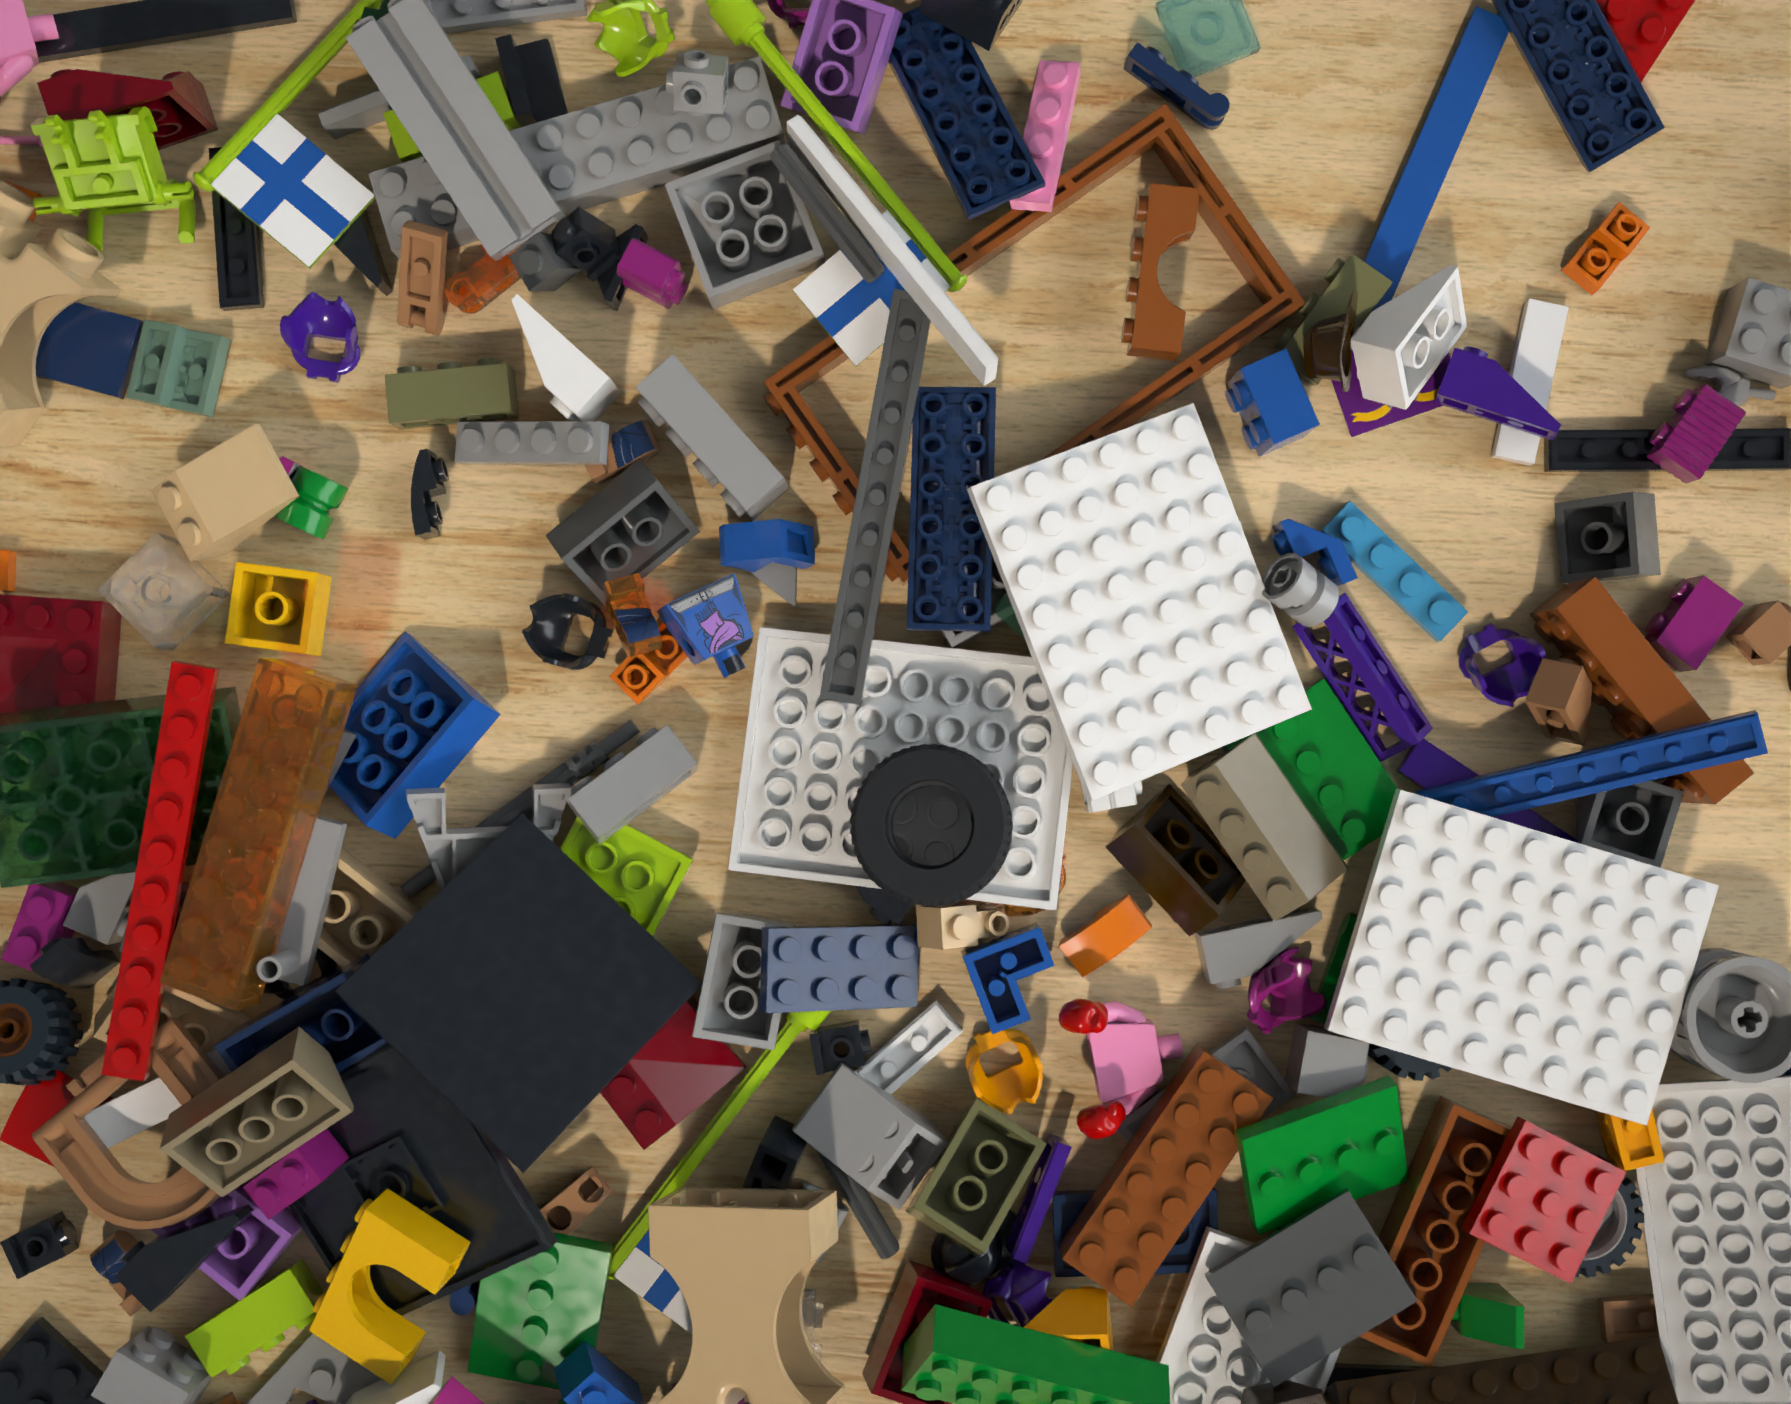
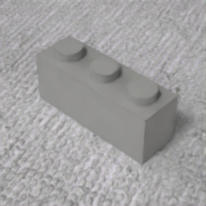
[568,725,697,845]

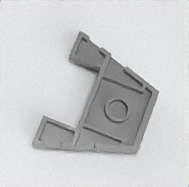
[406,783,572,890]
[247,1334,381,1404]

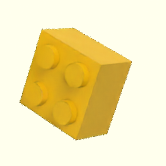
[225,562,332,656]

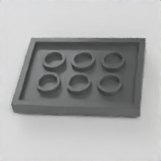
[1205,1188,1418,1387]

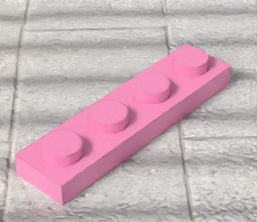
[1010,60,1081,212]

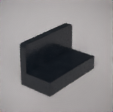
[495,34,568,127]

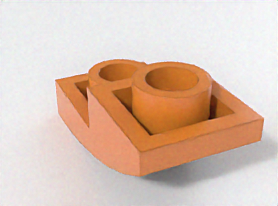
[1561,202,1650,296]
[609,623,688,705]
[1059,893,1152,978]

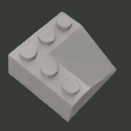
[664,140,825,310]

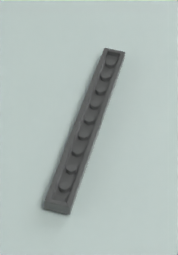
[819,289,931,705]

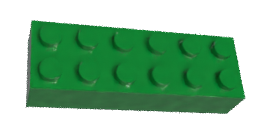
[901,1304,1170,1404]

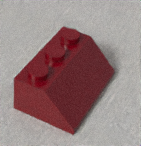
[862,1259,993,1404]

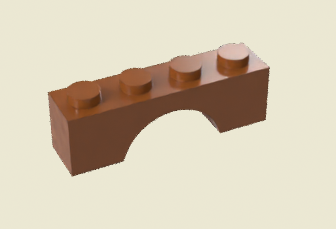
[1121,183,1200,361]

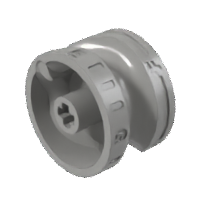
[1670,948,1791,1083]

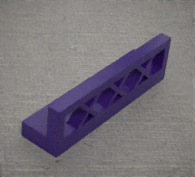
[1292,593,1433,762]

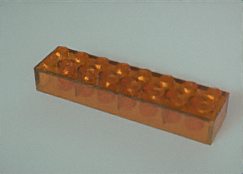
[159,657,358,1011]

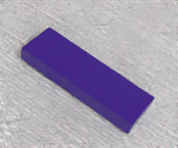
[1005,1133,1072,1264]

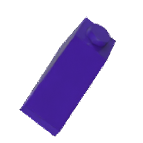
[1434,346,1561,441]

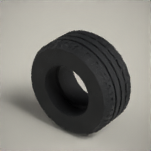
[850,744,1013,906]

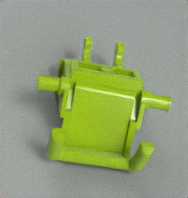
[31,106,196,252]

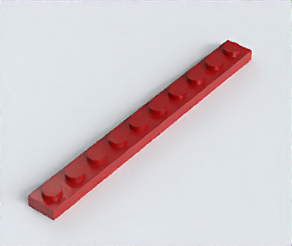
[101,660,219,1081]

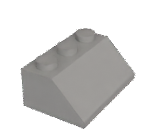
[692,912,796,1050]

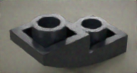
[411,449,449,540]
[29,937,120,988]

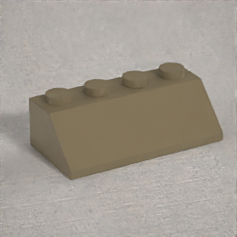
[1181,733,1348,922]
[160,1027,354,1197]

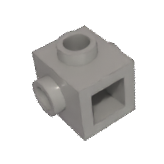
[666,50,728,116]

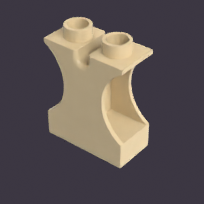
[0,179,122,448]
[648,1187,845,1404]

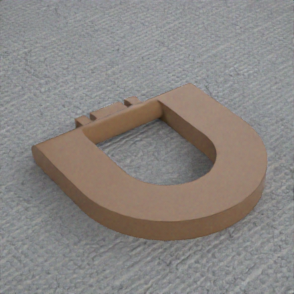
[32,1016,224,1229]

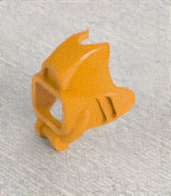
[965,1029,1043,1115]

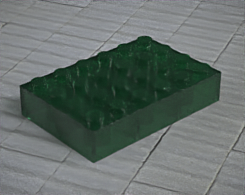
[0,687,265,888]

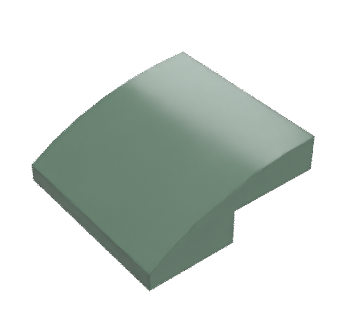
[126,319,231,418]

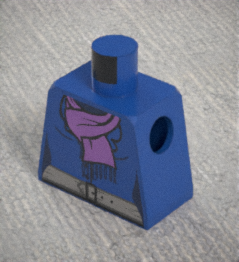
[657,573,753,678]

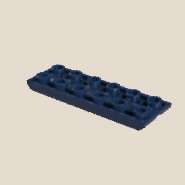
[1491,0,1665,173]
[888,6,1046,220]
[907,387,996,632]

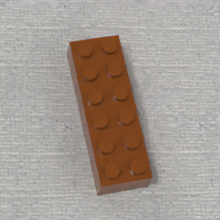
[1530,577,1754,805]
[1058,1043,1273,1307]
[1359,1096,1512,1368]

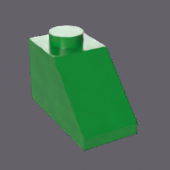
[1450,1283,1524,1349]

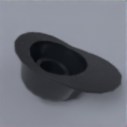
[931,1209,1016,1286]

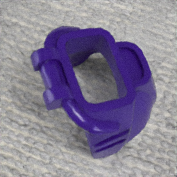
[280,292,361,383]
[1458,623,1546,707]
[983,1257,1054,1327]

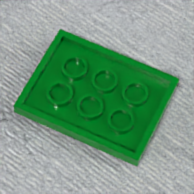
[1222,678,1398,860]
[1235,1076,1408,1235]
[467,1232,614,1390]

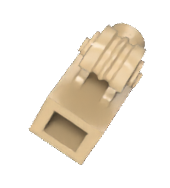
[916,902,1009,950]

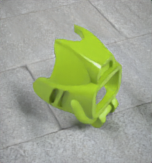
[586,0,675,77]

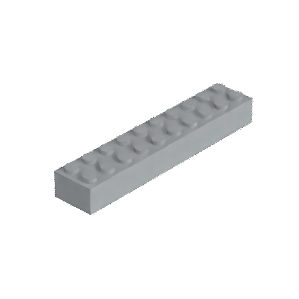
[368,56,785,259]

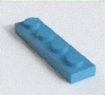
[1320,501,1468,642]

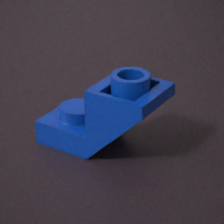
[719,519,815,572]
[1272,519,1358,586]

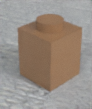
[1725,600,1791,666]

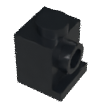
[552,206,621,281]
[809,1020,872,1075]
[0,1211,79,1280]

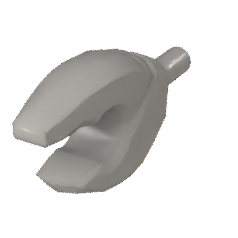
[1684,365,1776,406]

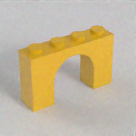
[309,1188,471,1385]

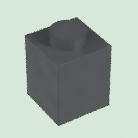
[509,233,582,291]

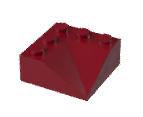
[37,69,218,150]
[0,594,122,725]
[600,995,746,1150]

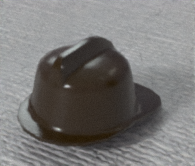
[1303,290,1358,392]

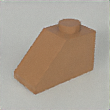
[1525,658,1592,746]

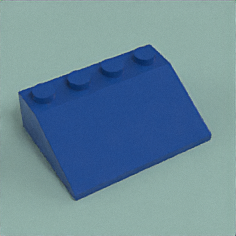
[329,632,501,839]

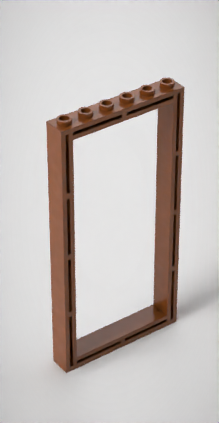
[763,104,1305,586]

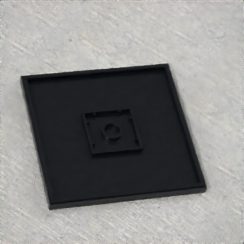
[336,813,702,1173]
[289,1045,558,1316]

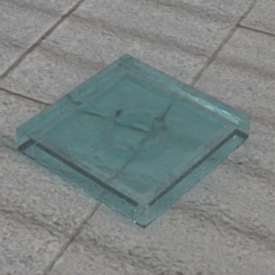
[1155,0,1261,77]

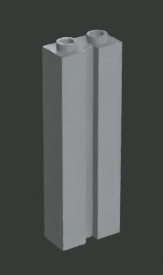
[345,0,565,261]

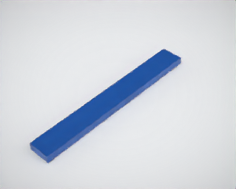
[1363,6,1509,311]
[1414,710,1768,817]

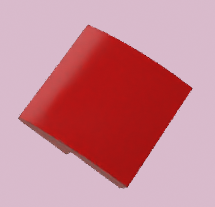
[0,1070,113,1167]

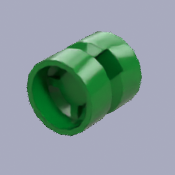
[274,465,349,539]

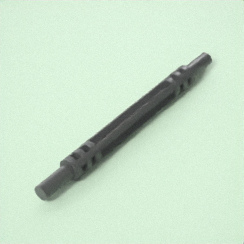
[400,719,640,899]

